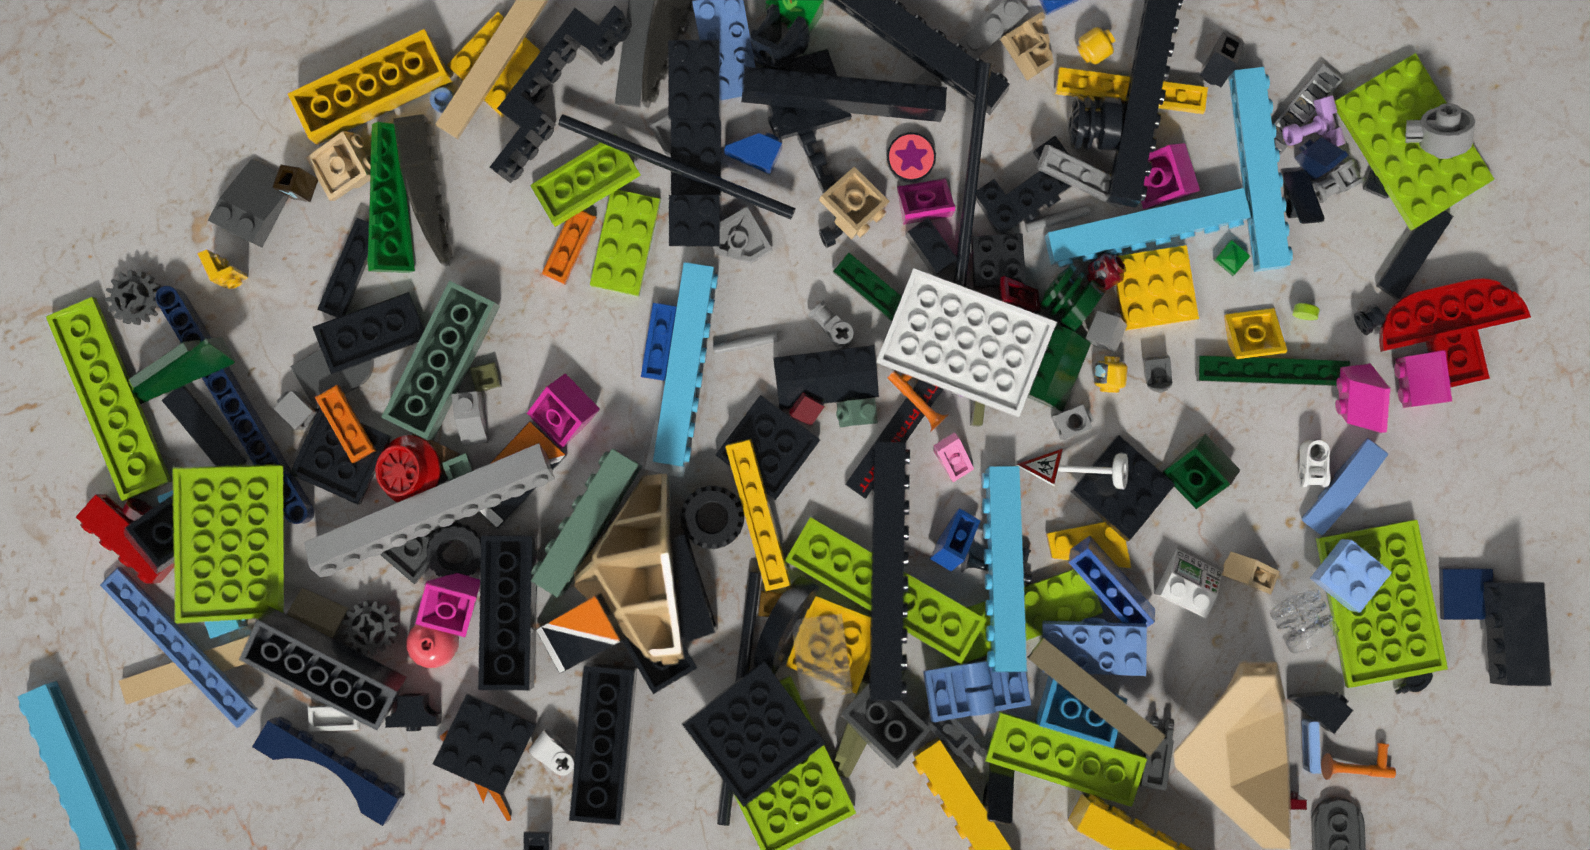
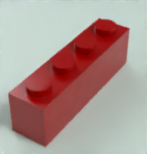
[75,494,174,584]

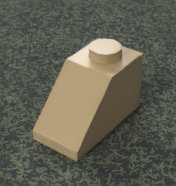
[1222,551,1280,595]

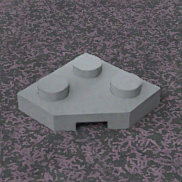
[713,207,773,263]

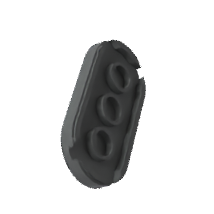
[1311,797,1366,850]

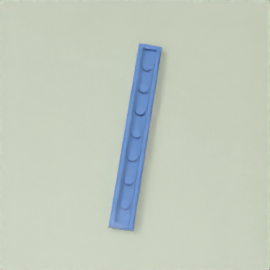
[100,567,258,728]

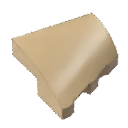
[1000,11,1054,81]

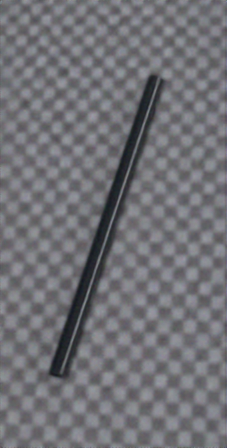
[954,62,992,288]
[558,114,796,220]
[717,572,761,826]

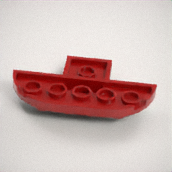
[1379,278,1531,387]

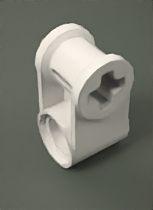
[1298,440,1330,488]
[528,729,575,776]

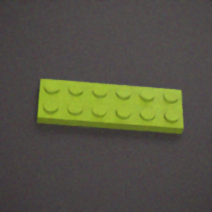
[962,569,1103,664]
[985,711,1147,807]

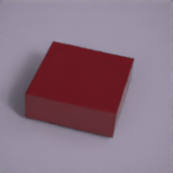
[789,393,825,426]

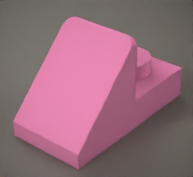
[933,432,974,482]

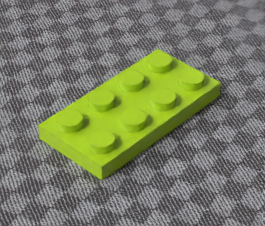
[530,134,641,227]
[590,190,661,297]

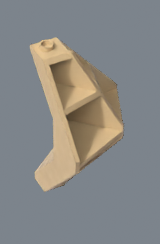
[574,473,684,664]
[1174,661,1292,849]

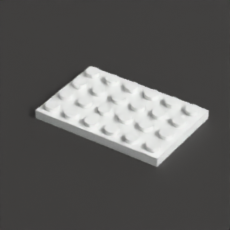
[876,268,1057,418]

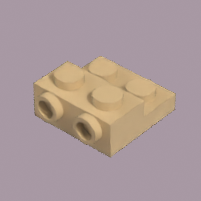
[306,131,371,201]
[819,167,890,239]

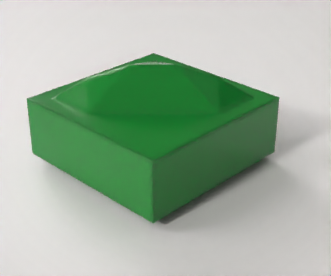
[1214,240,1250,276]

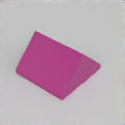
[897,178,955,225]

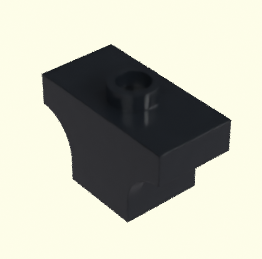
[385,693,442,731]

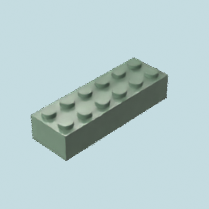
[382,280,500,441]
[531,449,643,597]

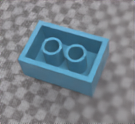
[1035,675,1128,748]

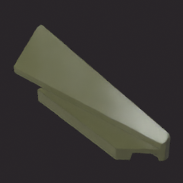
[833,670,905,778]

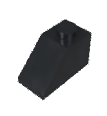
[1199,31,1245,87]
[1287,691,1353,734]

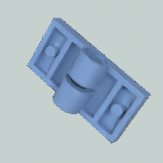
[692,0,756,100]
[1043,617,1147,676]
[923,660,1031,722]

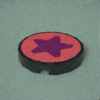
[886,132,936,183]

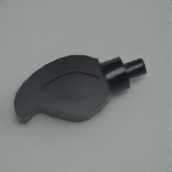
[1395,673,1433,695]

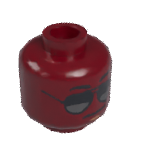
[1087,253,1126,290]

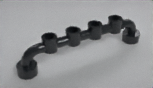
[767,115,843,248]

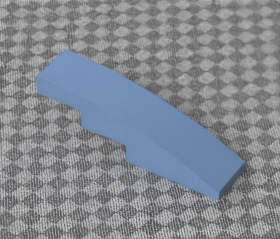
[1302,438,1388,536]

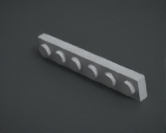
[911,0,1029,87]

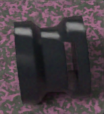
[1354,304,1386,335]

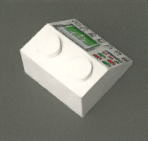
[1154,549,1222,618]

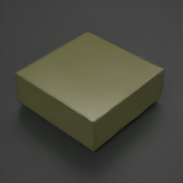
[470,362,502,392]
[970,401,985,427]

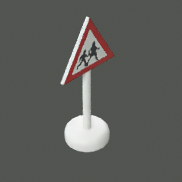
[1017,448,1128,489]

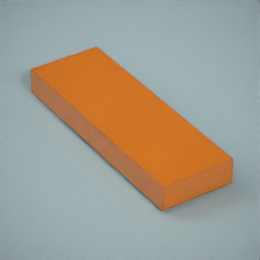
[542,211,597,285]
[315,385,376,463]

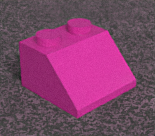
[1141,143,1200,210]
[1394,351,1452,408]
[1335,363,1390,433]
[527,373,600,449]
[415,573,480,637]

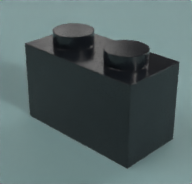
[906,218,957,276]

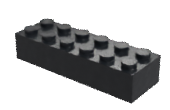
[478,535,537,691]
[239,606,407,731]
[569,663,638,825]

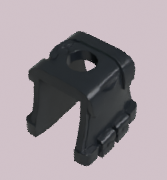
[751,4,810,71]

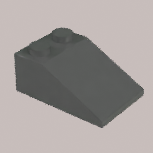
[208,159,289,248]
[841,682,931,769]

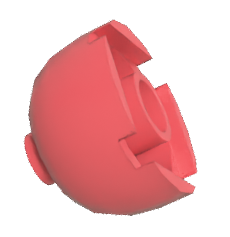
[406,625,459,668]

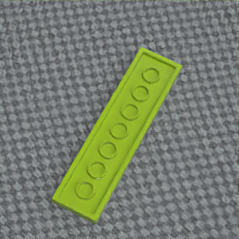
[45,297,172,501]
[785,517,987,664]

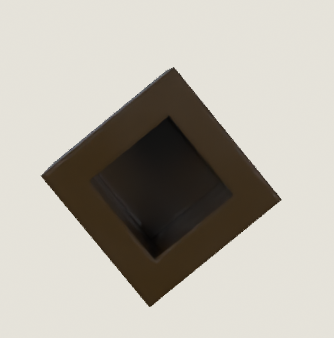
[272,164,318,202]

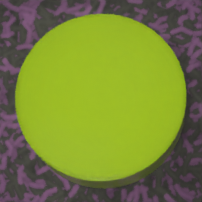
[1292,303,1320,320]

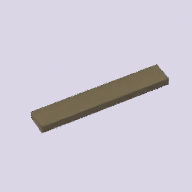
[1027,638,1165,756]

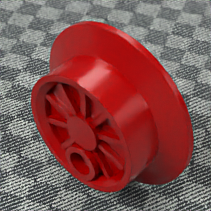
[375,435,441,503]

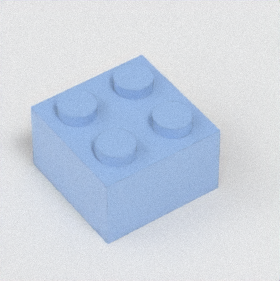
[1310,539,1392,613]

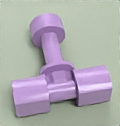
[1282,95,1346,147]

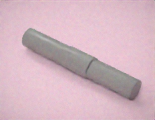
[1025,205,1090,232]
[713,332,778,355]

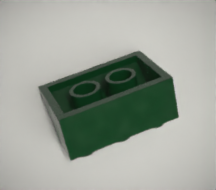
[1027,324,1091,412]

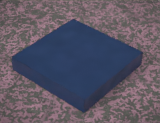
[1439,569,1493,620]

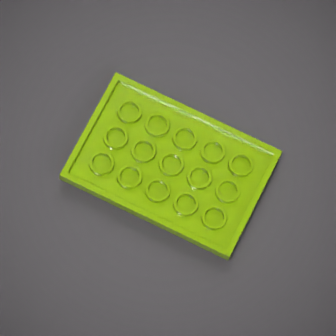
[1335,53,1495,231]
[173,465,284,623]
[1316,520,1448,688]
[734,675,857,850]

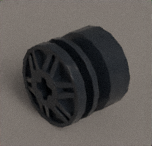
[1068,96,1122,150]

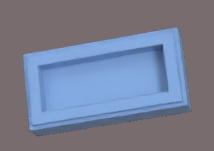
[1301,718,1321,774]

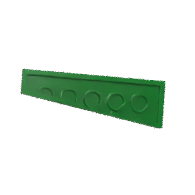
[367,122,415,273]

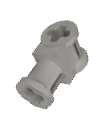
[1312,159,1366,203]
[808,300,854,348]

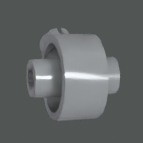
[1405,103,1476,159]

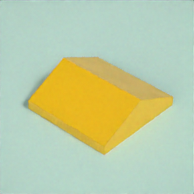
[1224,308,1287,359]

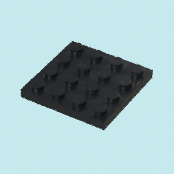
[681,661,826,807]

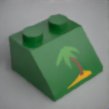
[765,0,824,34]

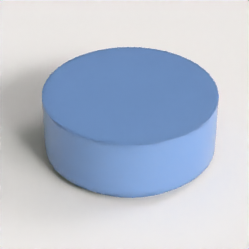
[430,87,454,113]

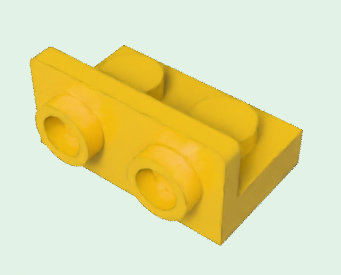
[197,249,248,289]

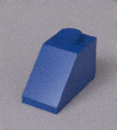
[724,133,782,175]
[930,508,981,571]

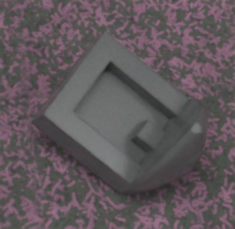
[1144,355,1173,393]

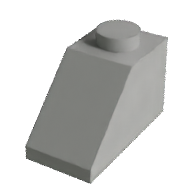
[451,391,489,446]

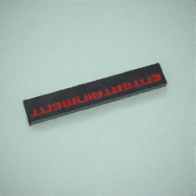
[845,380,943,499]

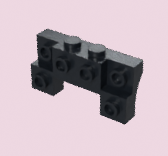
[976,135,1072,235]

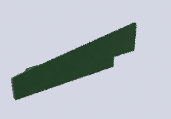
[129,337,235,404]

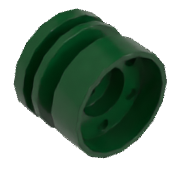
[1039,264,1106,331]

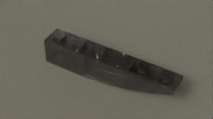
[642,0,696,109]
[393,114,453,266]

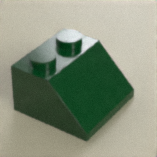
[1162,434,1240,509]

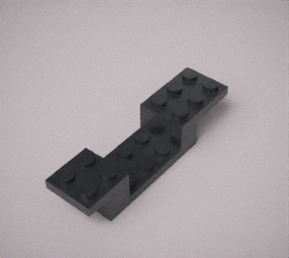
[489,5,632,184]
[668,40,721,247]

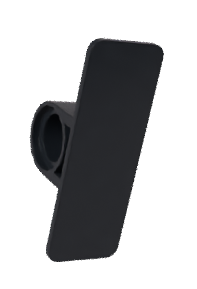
[1283,170,1325,224]
[983,763,1015,825]

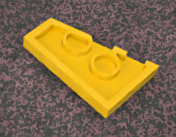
[1046,522,1131,568]

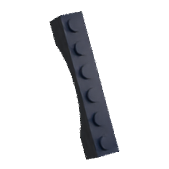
[252,717,404,826]

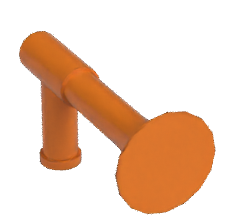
[887,370,949,432]
[1321,743,1396,780]

